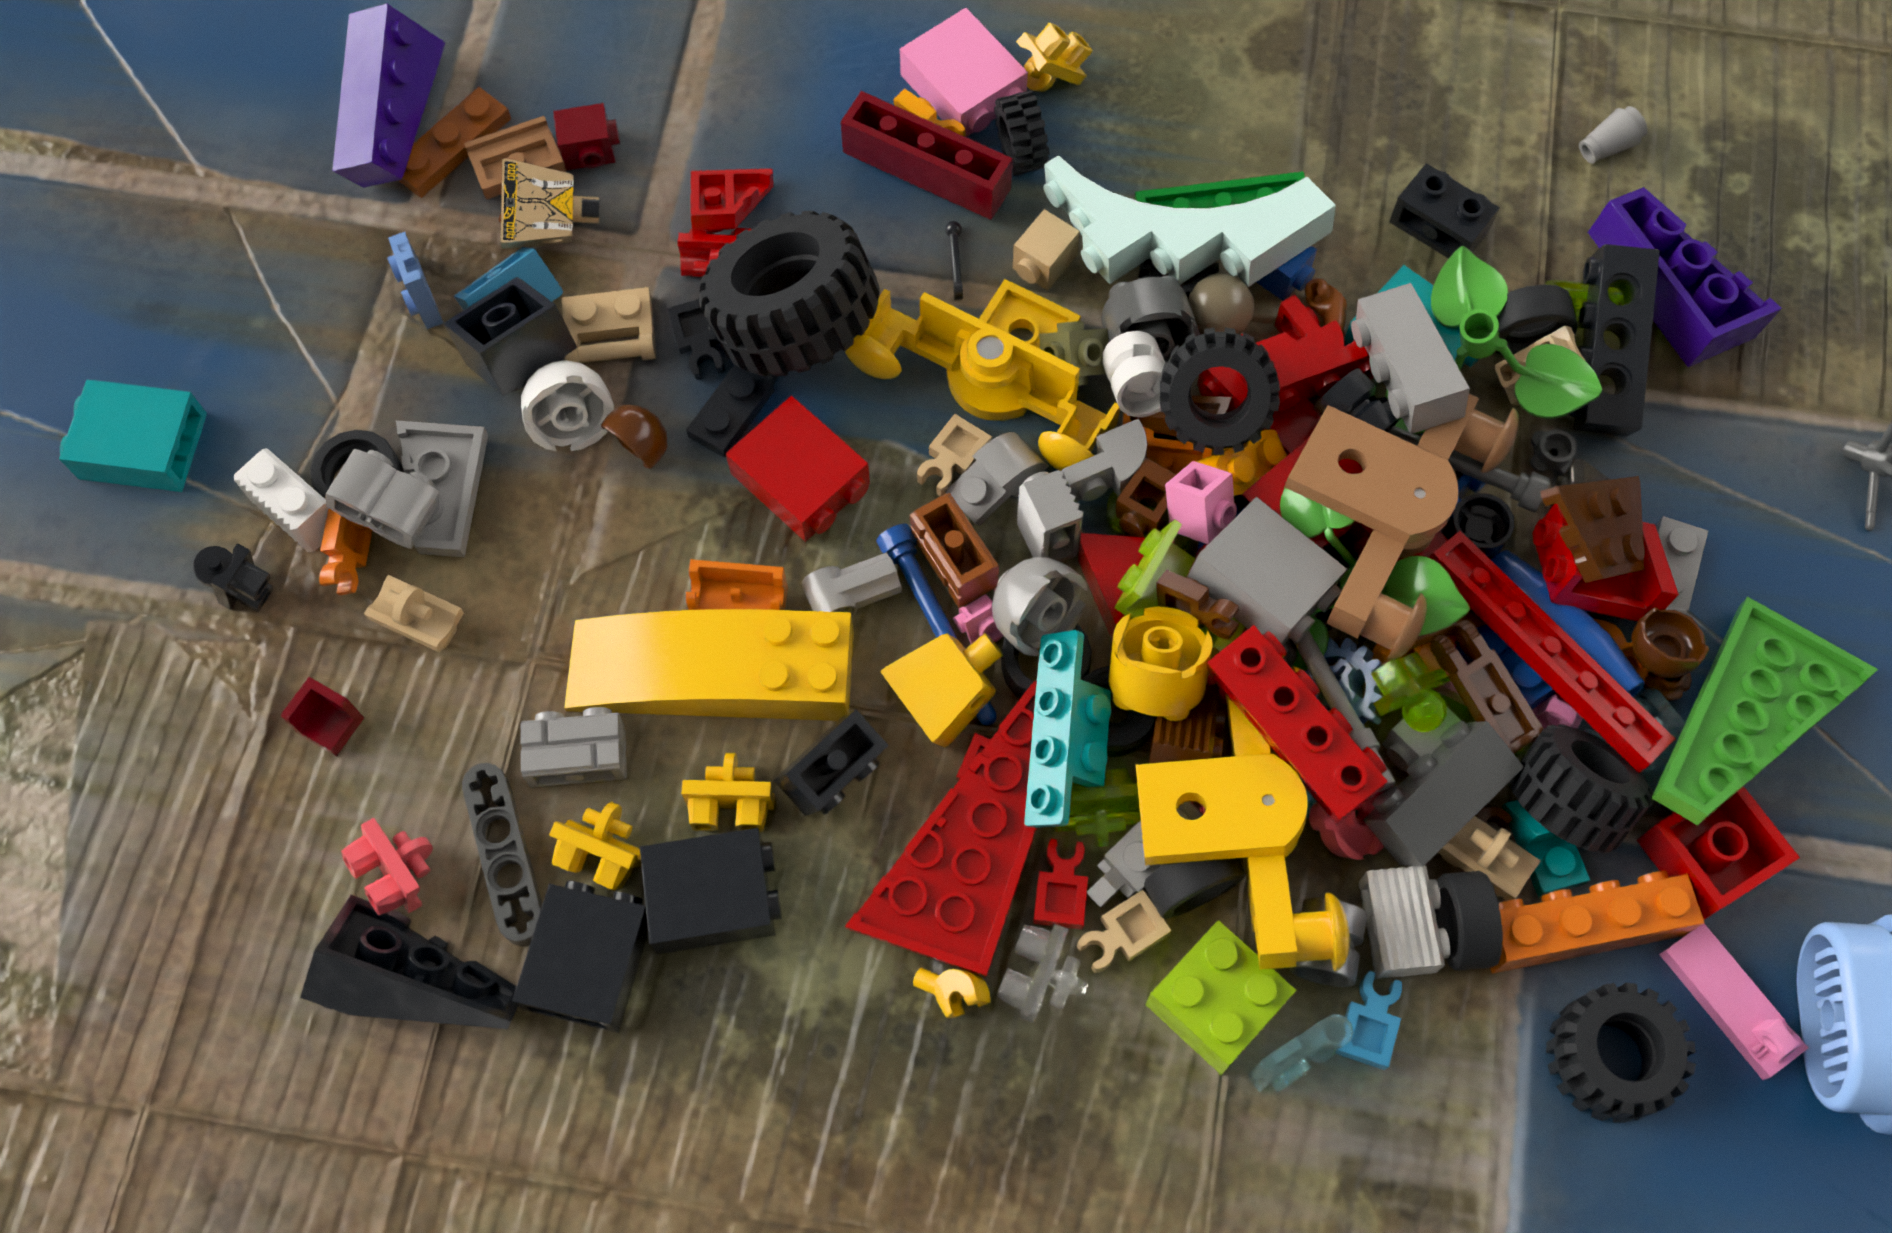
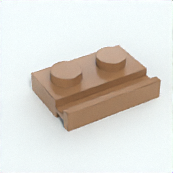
[464,116,567,200]

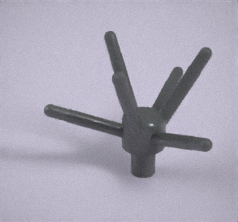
[1843,421,1892,531]

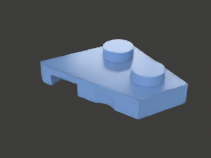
[387,232,443,329]

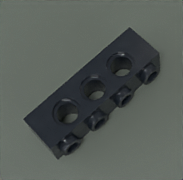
[1569,244,1660,436]

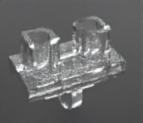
[998,924,1088,1023]

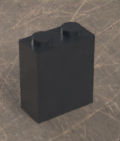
[640,828,782,955]
[512,881,649,1033]

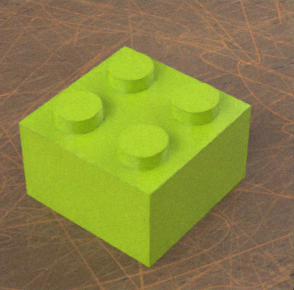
[1145,920,1296,1075]

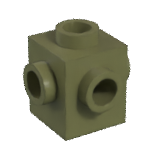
[1039,321,1109,385]

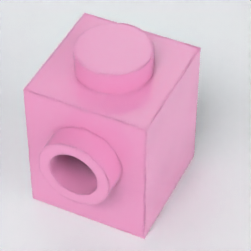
[1165,461,1237,544]

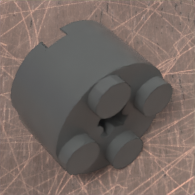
[1101,276,1200,362]

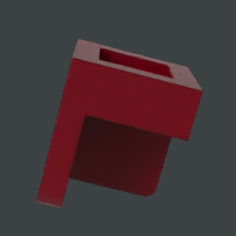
[281,677,365,757]

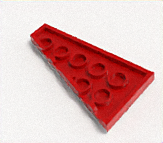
[844,681,1037,978]

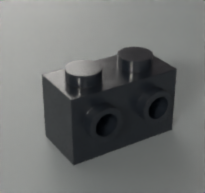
[1389,163,1500,259]
[773,709,889,816]

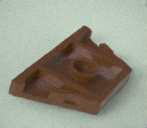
[1540,476,1645,583]

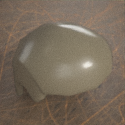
[1189,273,1254,335]

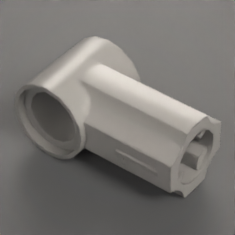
[801,552,902,617]

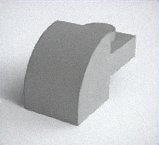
[1062,418,1147,502]
[945,432,1048,526]

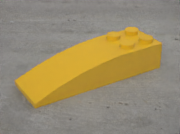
[564,609,854,721]

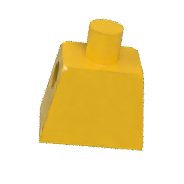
[880,633,1003,748]

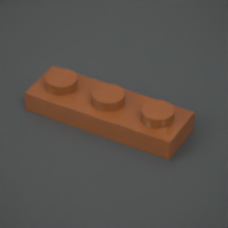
[398,87,511,198]

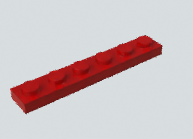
[1428,531,1675,773]

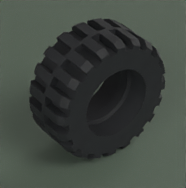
[699,211,880,377]

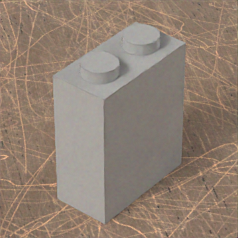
[1188,497,1347,645]

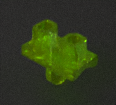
[1371,652,1450,732]
[1054,768,1141,847]

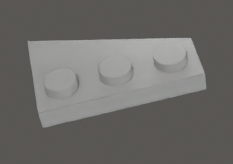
[396,420,488,557]

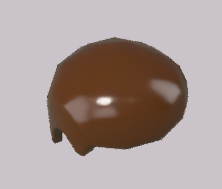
[601,404,668,469]
[1631,607,1709,678]

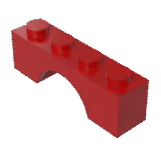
[1239,332,1374,412]

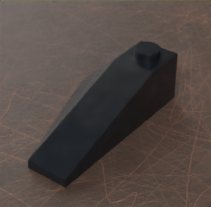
[300,895,518,1029]

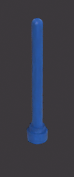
[876,524,997,726]

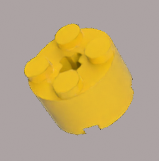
[1108,606,1213,721]

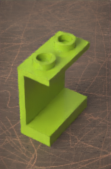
[1114,519,1245,659]

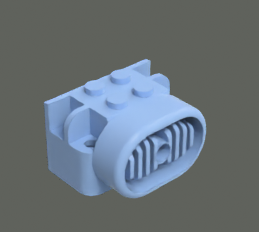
[1797,914,1892,1135]

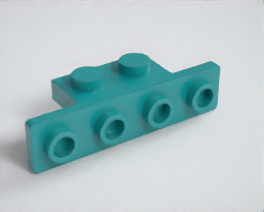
[1024,630,1111,828]

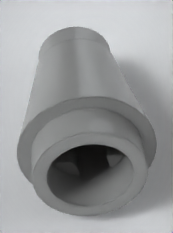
[1579,106,1647,164]

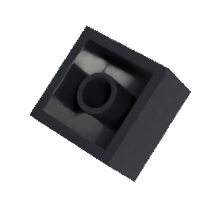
[443,277,578,396]

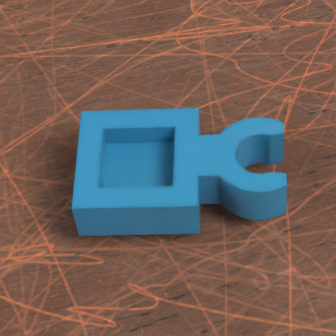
[1335,971,1402,1070]

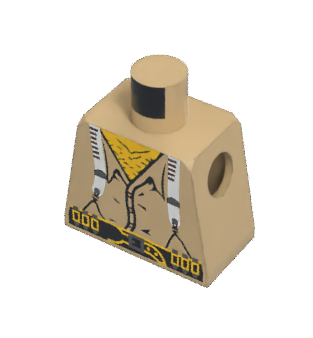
[501,158,599,249]

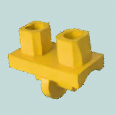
[1016,23,1093,92]
[681,753,775,833]
[549,802,642,890]

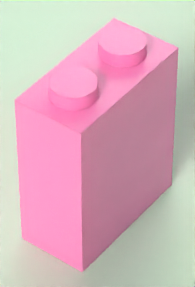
[900,8,1028,137]

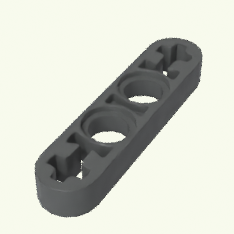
[462,763,543,947]

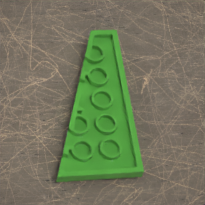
[1652,596,1879,825]

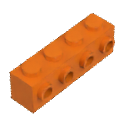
[1490,871,1704,974]

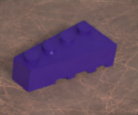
[332,3,446,188]
[1588,187,1782,367]

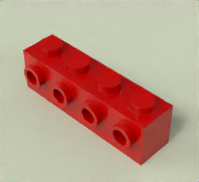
[1207,625,1388,825]

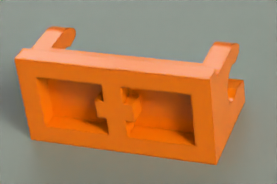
[686,559,788,610]

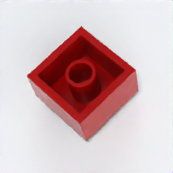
[1636,787,1800,920]

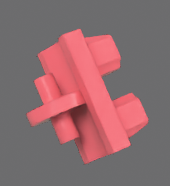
[341,818,433,915]

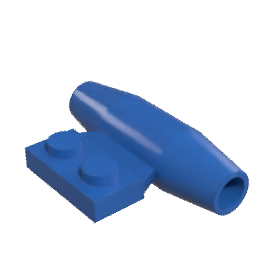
[1456,550,1645,710]

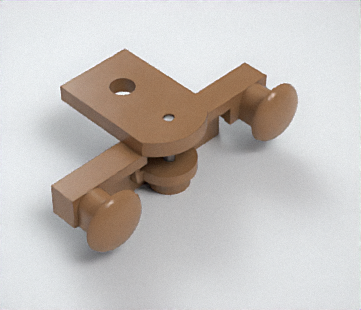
[1285,394,1519,660]

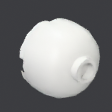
[521,360,614,451]

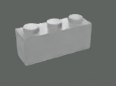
[1351,283,1470,434]

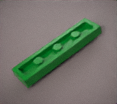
[1134,171,1305,208]

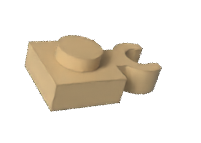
[917,414,992,496]
[1077,890,1171,973]

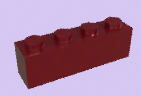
[840,91,1013,220]

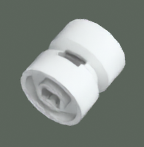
[1102,331,1165,418]

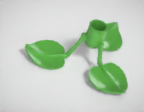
[1385,246,1602,434]
[1280,469,1470,671]

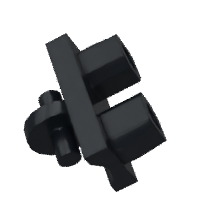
[193,543,273,612]

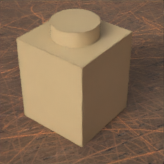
[1013,209,1080,291]

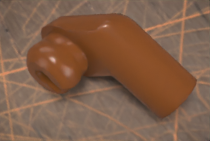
[1304,278,1347,338]

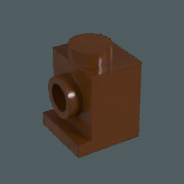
[1116,458,1177,537]

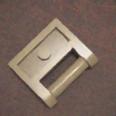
[562,287,656,363]

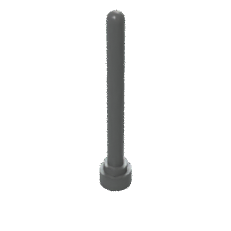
[1388,426,1551,513]

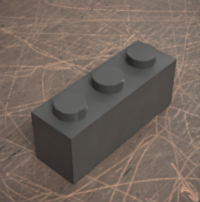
[1363,721,1524,867]

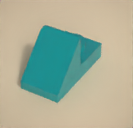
[1502,800,1590,898]

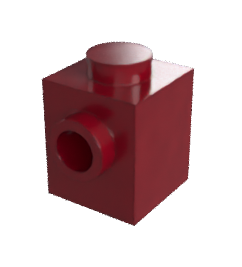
[553,103,621,171]

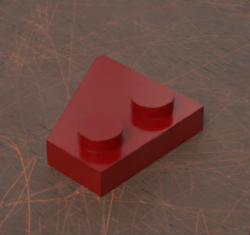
[690,168,774,233]

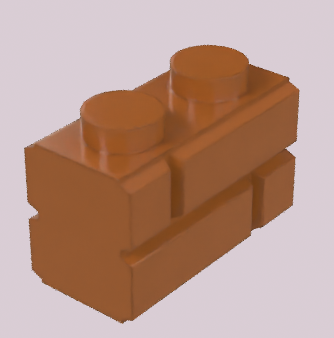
[910,493,999,608]

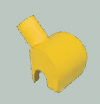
[913,968,990,1018]

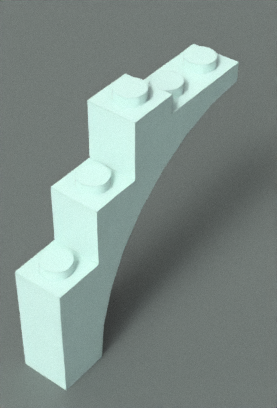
[1044,155,1336,287]

